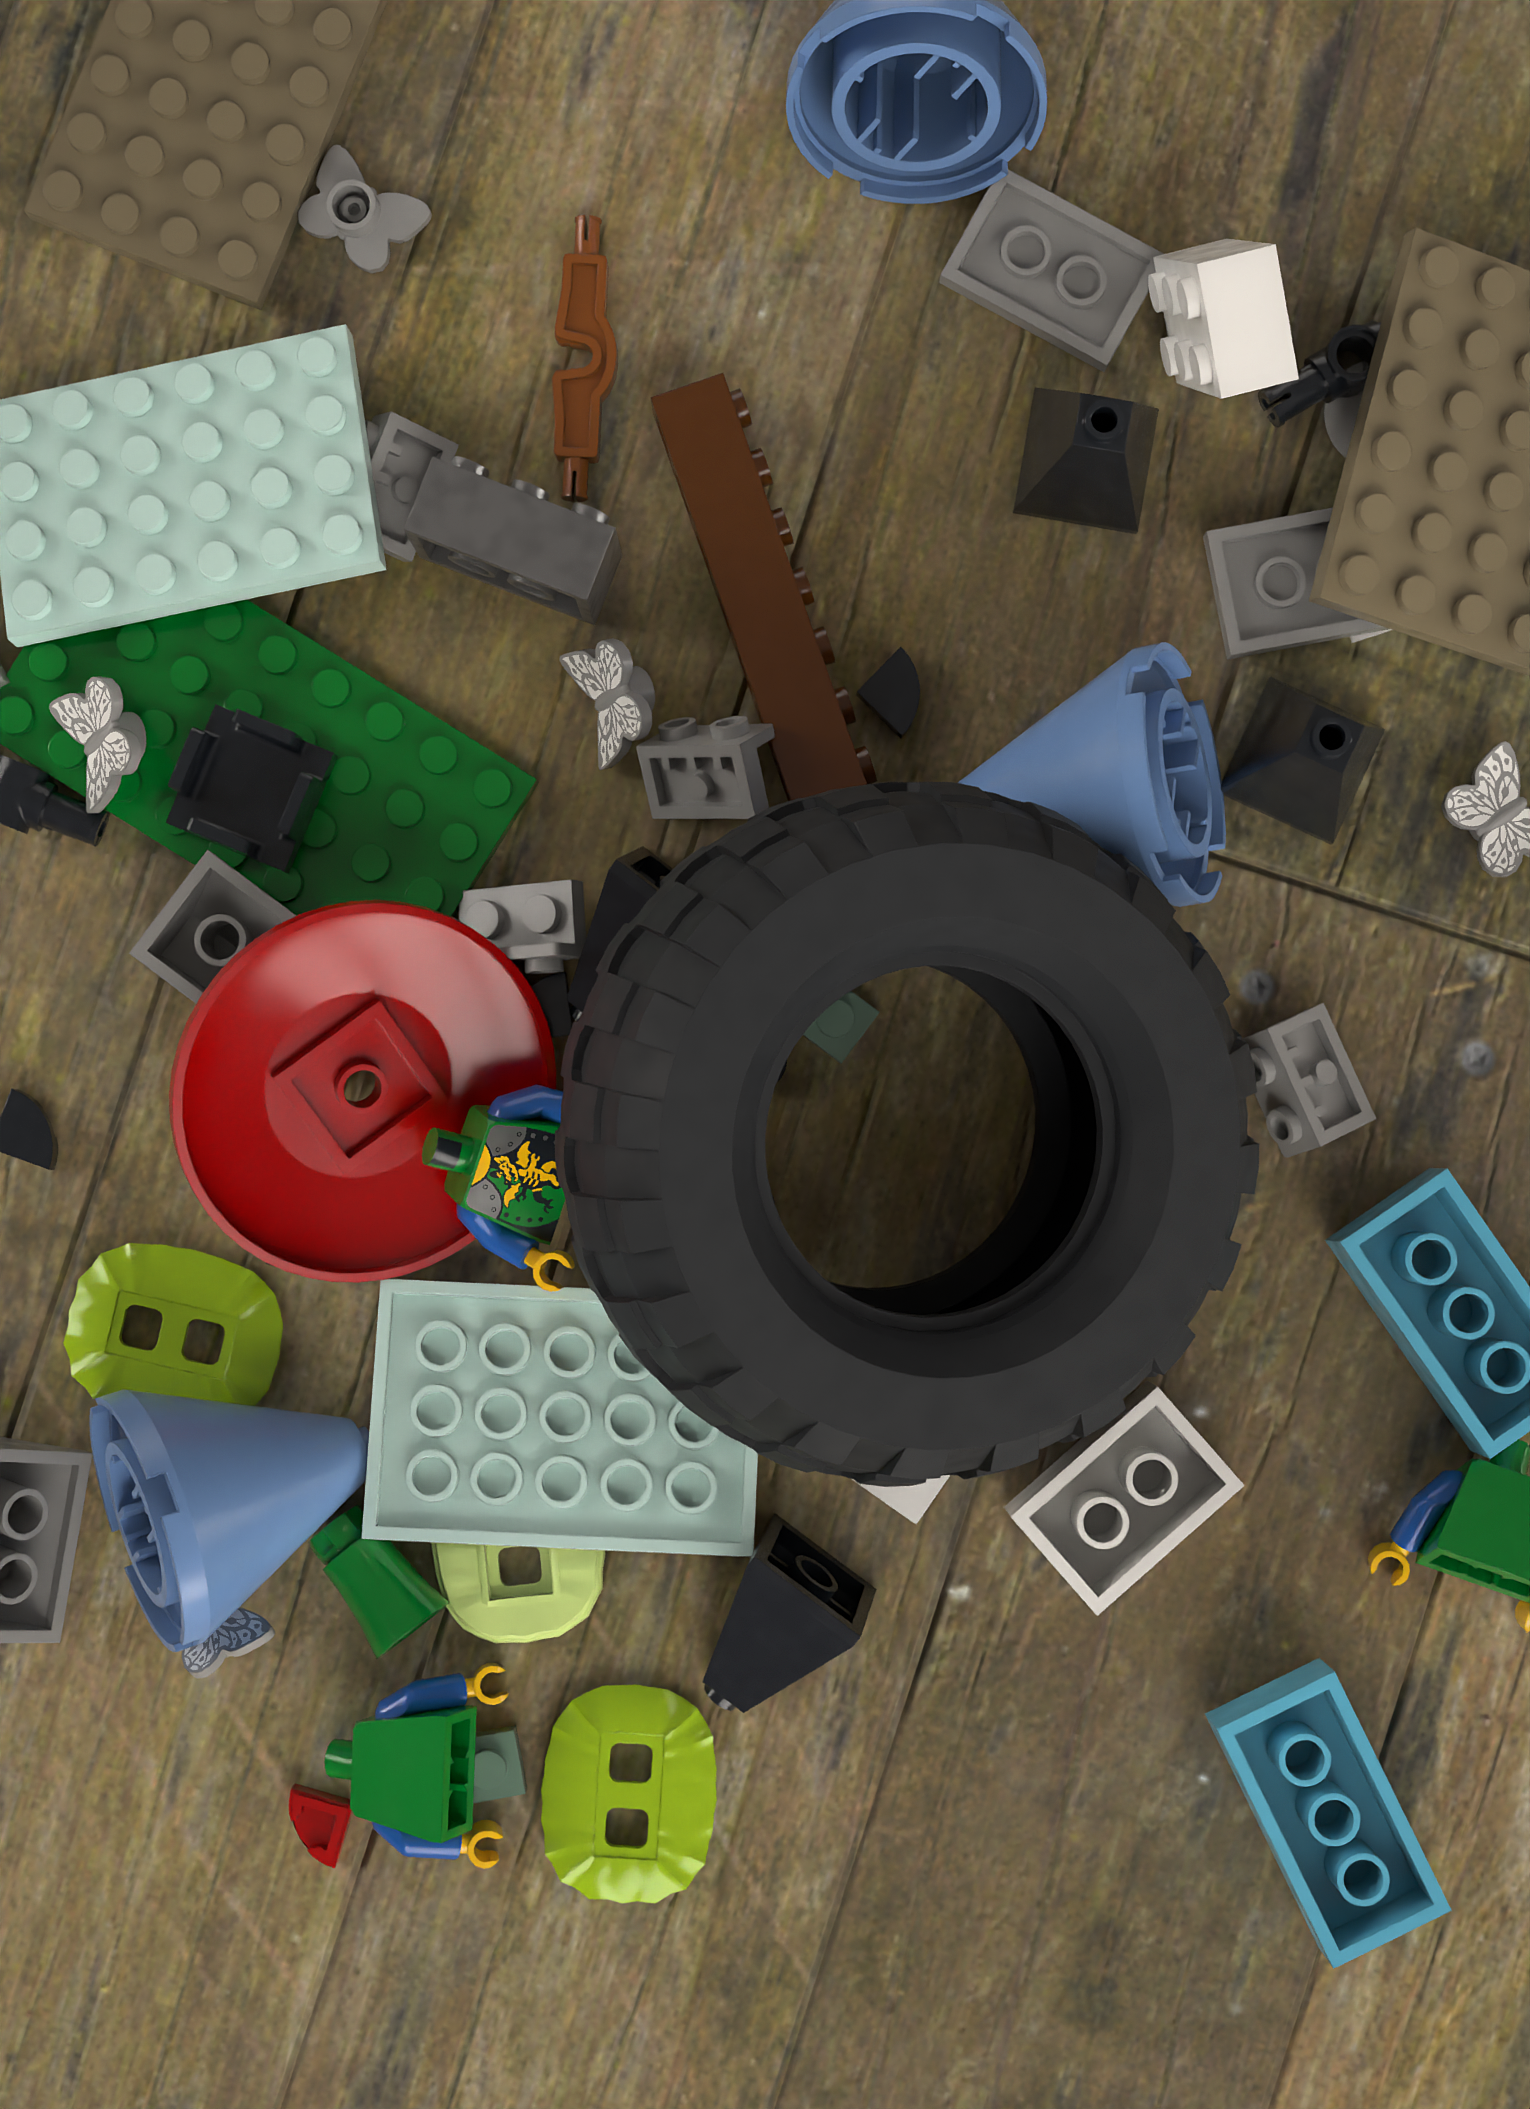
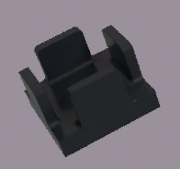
[166,704,338,874]

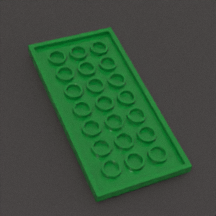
[0,599,539,918]

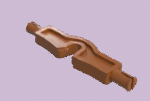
[552,215,618,502]

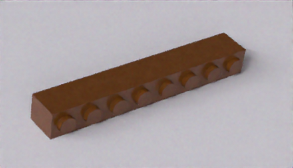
[651,373,877,801]

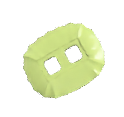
[431,1542,605,1643]

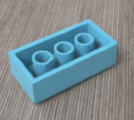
[1325,1168,1530,1459]
[1205,1658,1452,1969]

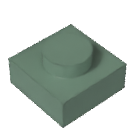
[803,991,879,1064]
[473,1725,527,1804]

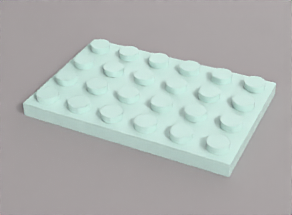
[0,324,387,647]
[362,1279,758,1557]

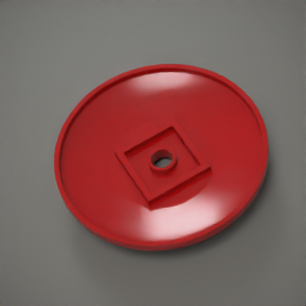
[169,900,556,1283]

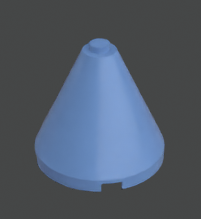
[786,0,1047,204]
[958,642,1226,907]
[89,1389,369,1652]

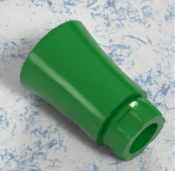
[308,1505,450,1659]

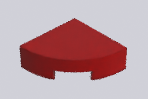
[289,1783,353,1868]

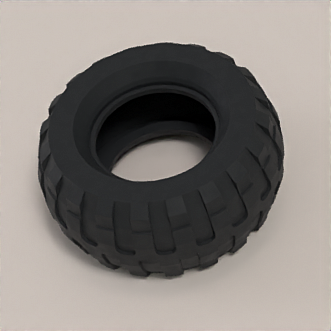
[555,782,1260,1487]

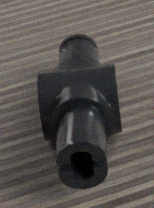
[1258,320,1381,428]
[0,755,110,847]

